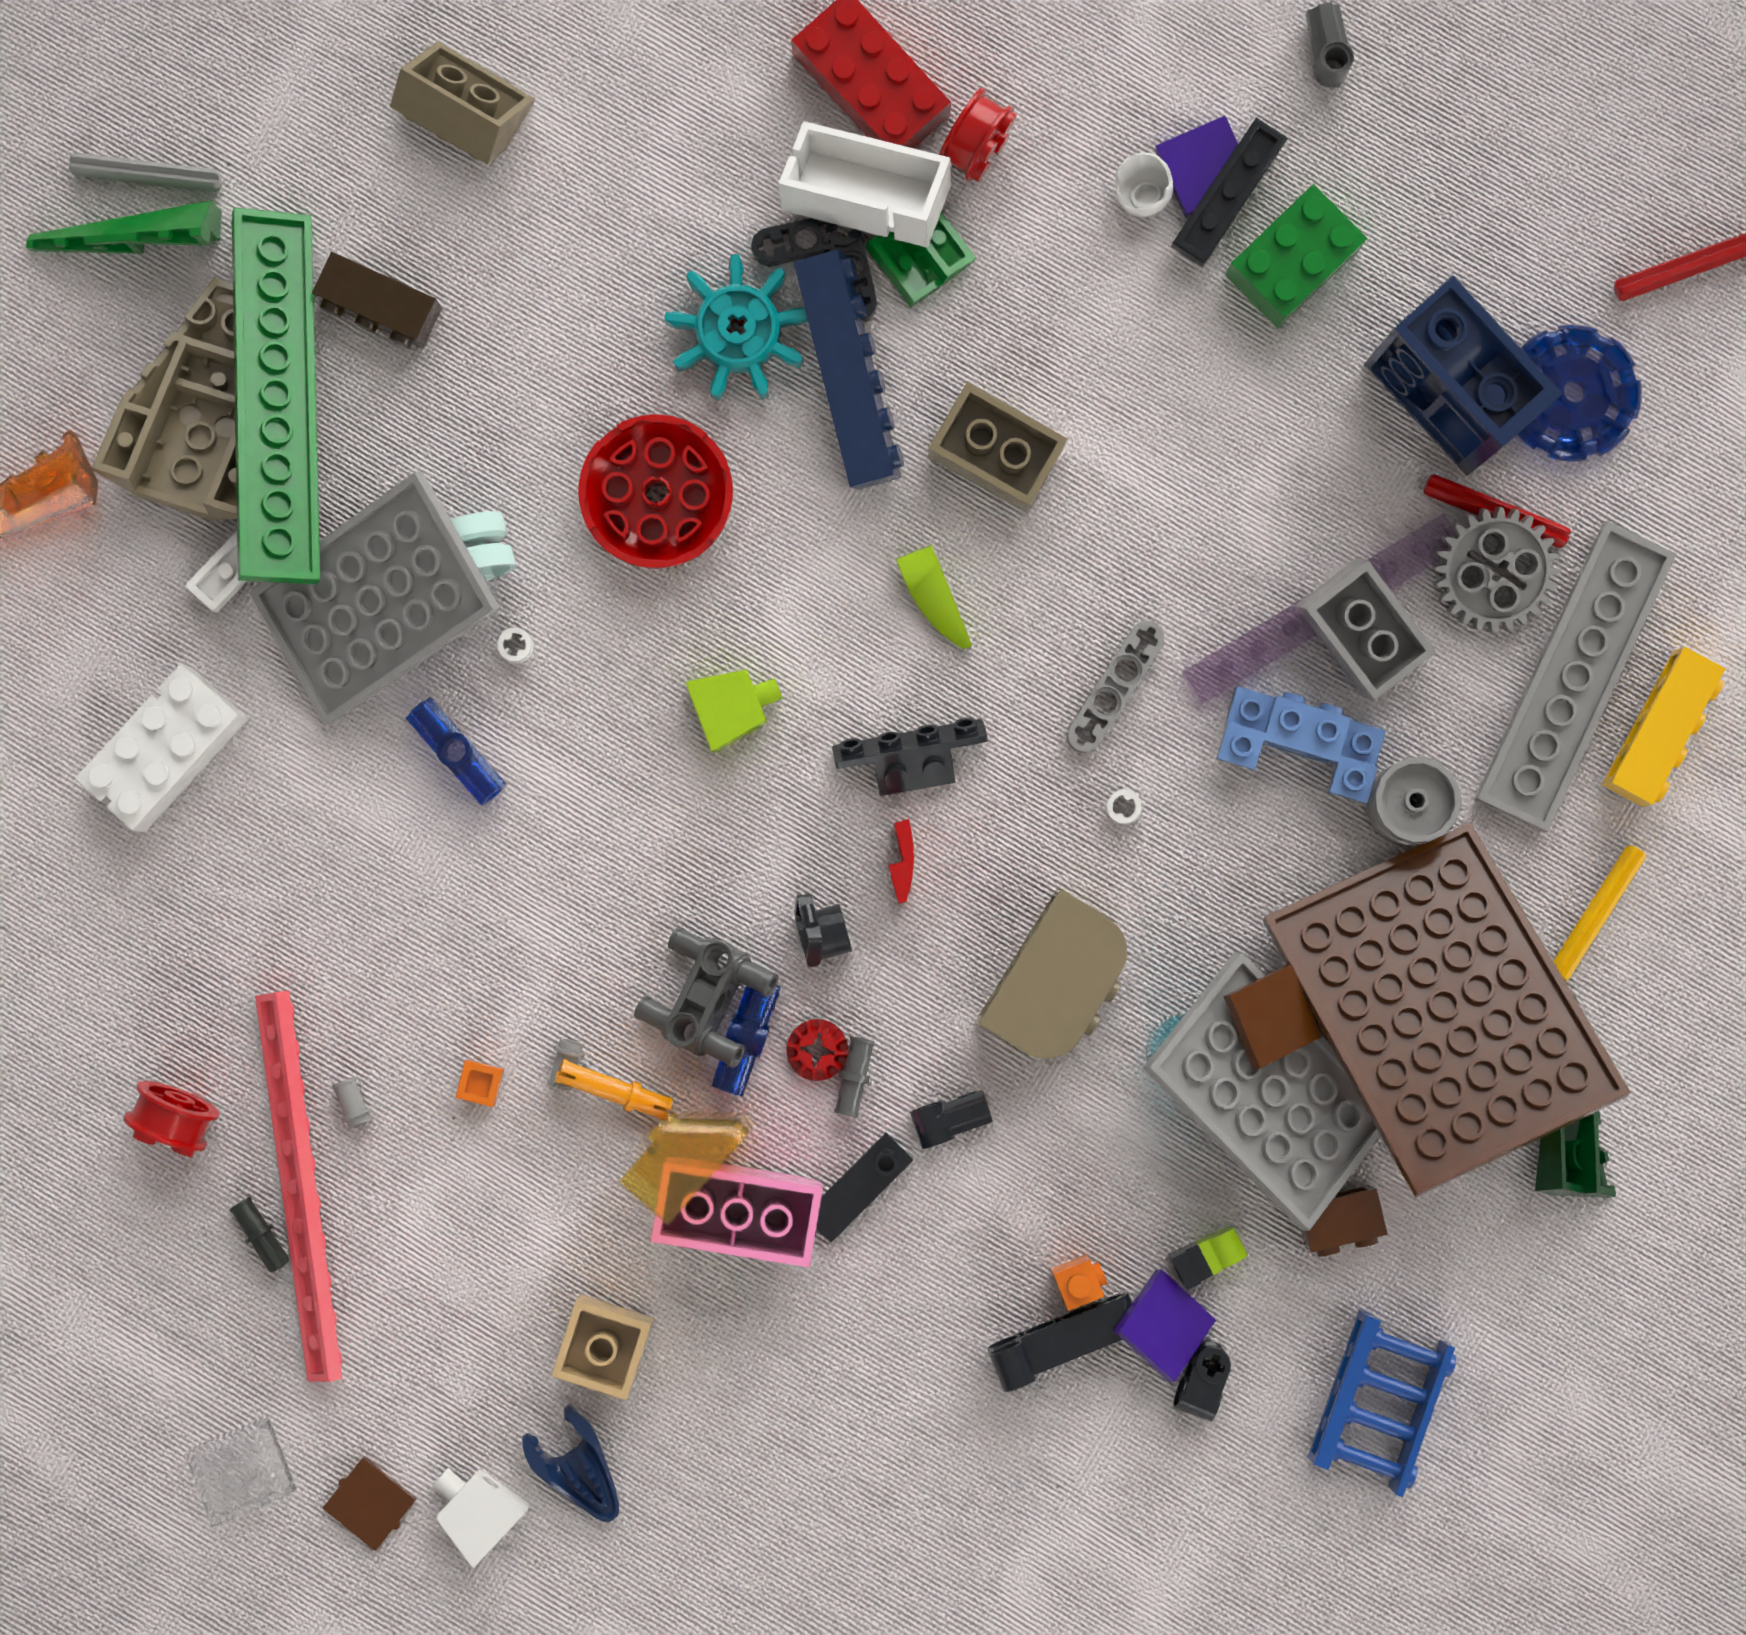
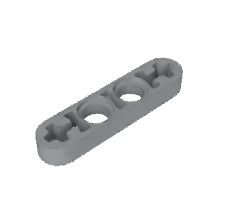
[1067,621,1164,753]

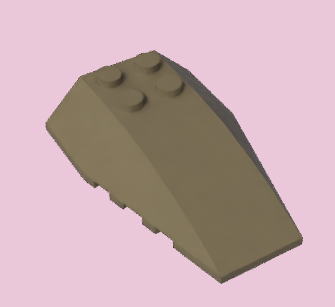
[92,277,237,521]

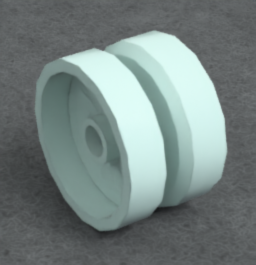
[450,511,517,581]

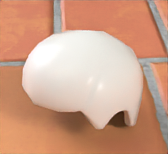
[1115,152,1173,217]

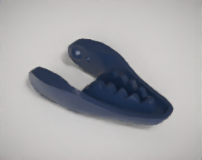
[522,1404,619,1522]

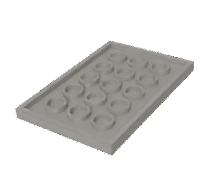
[249,471,501,726]
[1143,952,1380,1231]

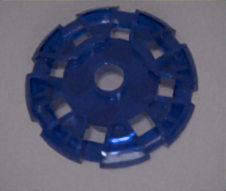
[1517,325,1642,462]

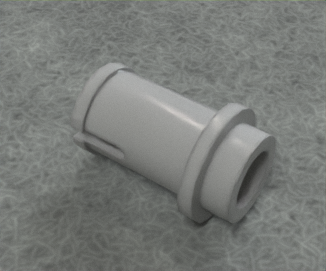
[547,1039,585,1090]
[332,1077,372,1129]

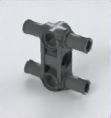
[634,926,779,1068]

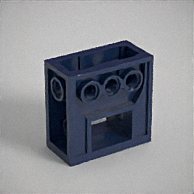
[1364,275,1563,476]

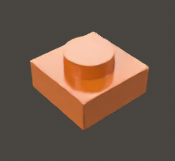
[455,1059,505,1107]

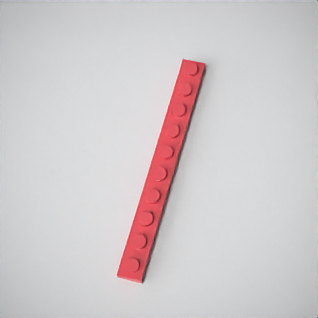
[255,990,342,1382]

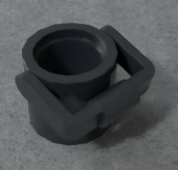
[794,894,852,967]

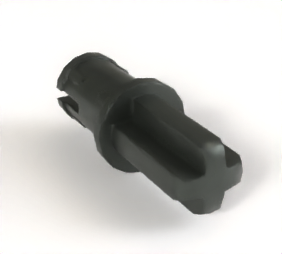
[229,1196,289,1273]

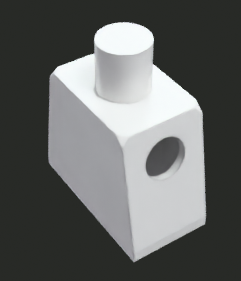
[432,1467,530,1568]

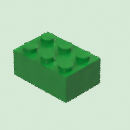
[1225,184,1368,329]

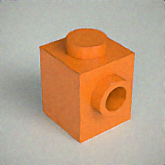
[1050,1254,1108,1311]

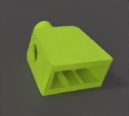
[686,670,783,754]

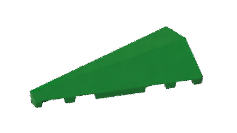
[26,200,221,254]

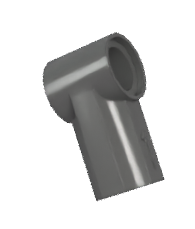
[1306,2,1354,88]

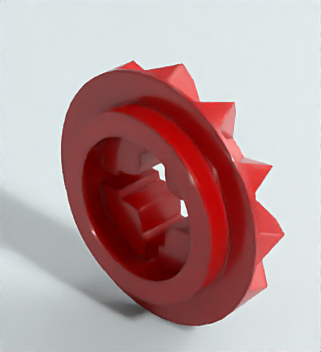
[786,1019,848,1081]

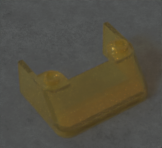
[619,1111,756,1225]

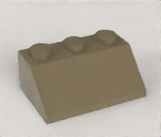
[390,41,535,165]

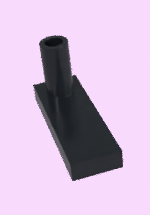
[816,1132,913,1243]

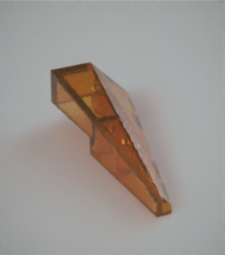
[0,430,98,540]

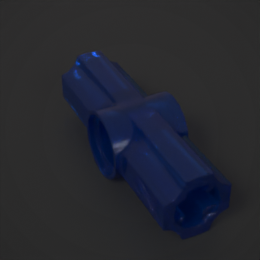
[405,697,508,806]
[712,985,781,1097]

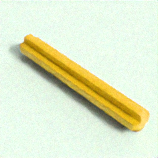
[1553,845,1646,981]

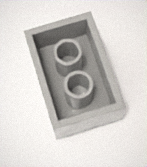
[1295,558,1436,701]

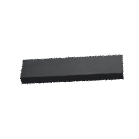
[1171,117,1288,268]

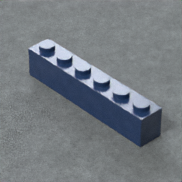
[793,249,904,490]

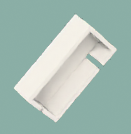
[778,121,951,248]
[75,663,249,832]

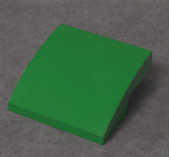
[865,211,976,308]

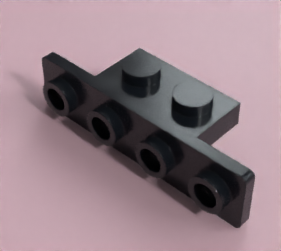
[832,718,988,796]

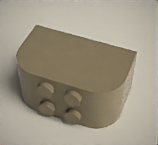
[975,889,1127,1059]

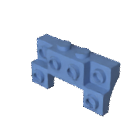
[1216,686,1386,804]

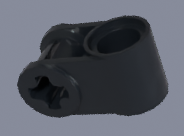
[1173,1340,1231,1422]

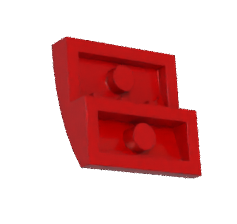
[888,819,914,905]

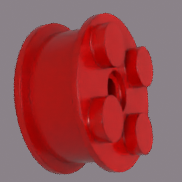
[939,88,1017,182]
[123,1081,220,1157]

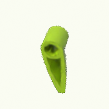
[896,545,972,650]

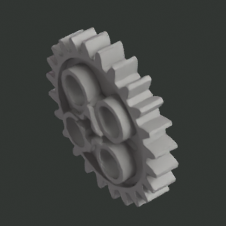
[1432,507,1561,633]

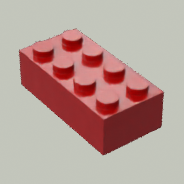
[791,0,951,149]

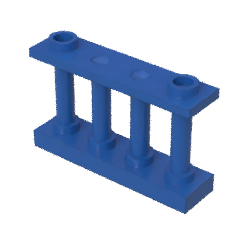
[1308,1310,1457,1497]

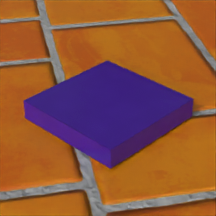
[1154,115,1238,218]
[1114,1269,1216,1382]

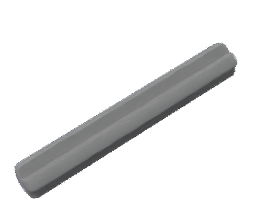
[69,153,222,192]

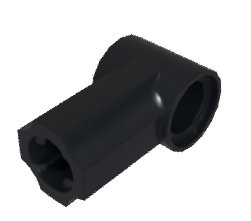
[910,1090,993,1149]

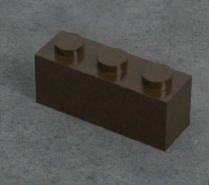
[312,251,442,349]

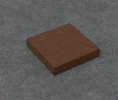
[1223,964,1322,1069]

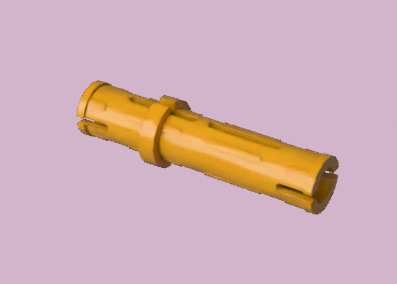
[555,1059,673,1121]

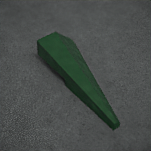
[1535,996,1616,1198]

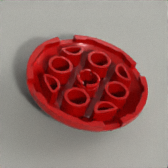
[578,414,733,569]

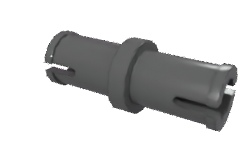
[834,1036,875,1118]

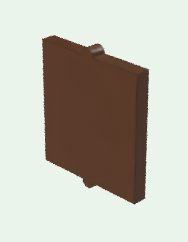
[322,1456,417,1551]

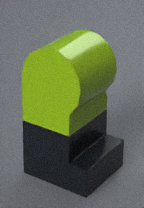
[1167,1226,1248,1290]

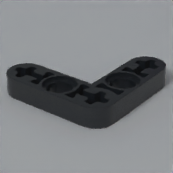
[751,218,877,323]

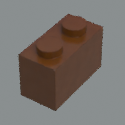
[1301,1185,1388,1257]

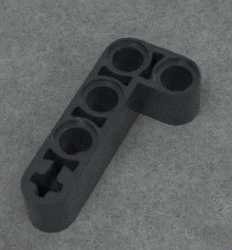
[987,1292,1133,1392]

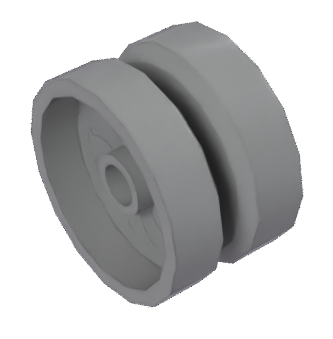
[1366,757,1462,846]

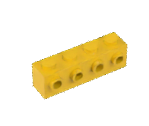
[1601,646,1726,807]

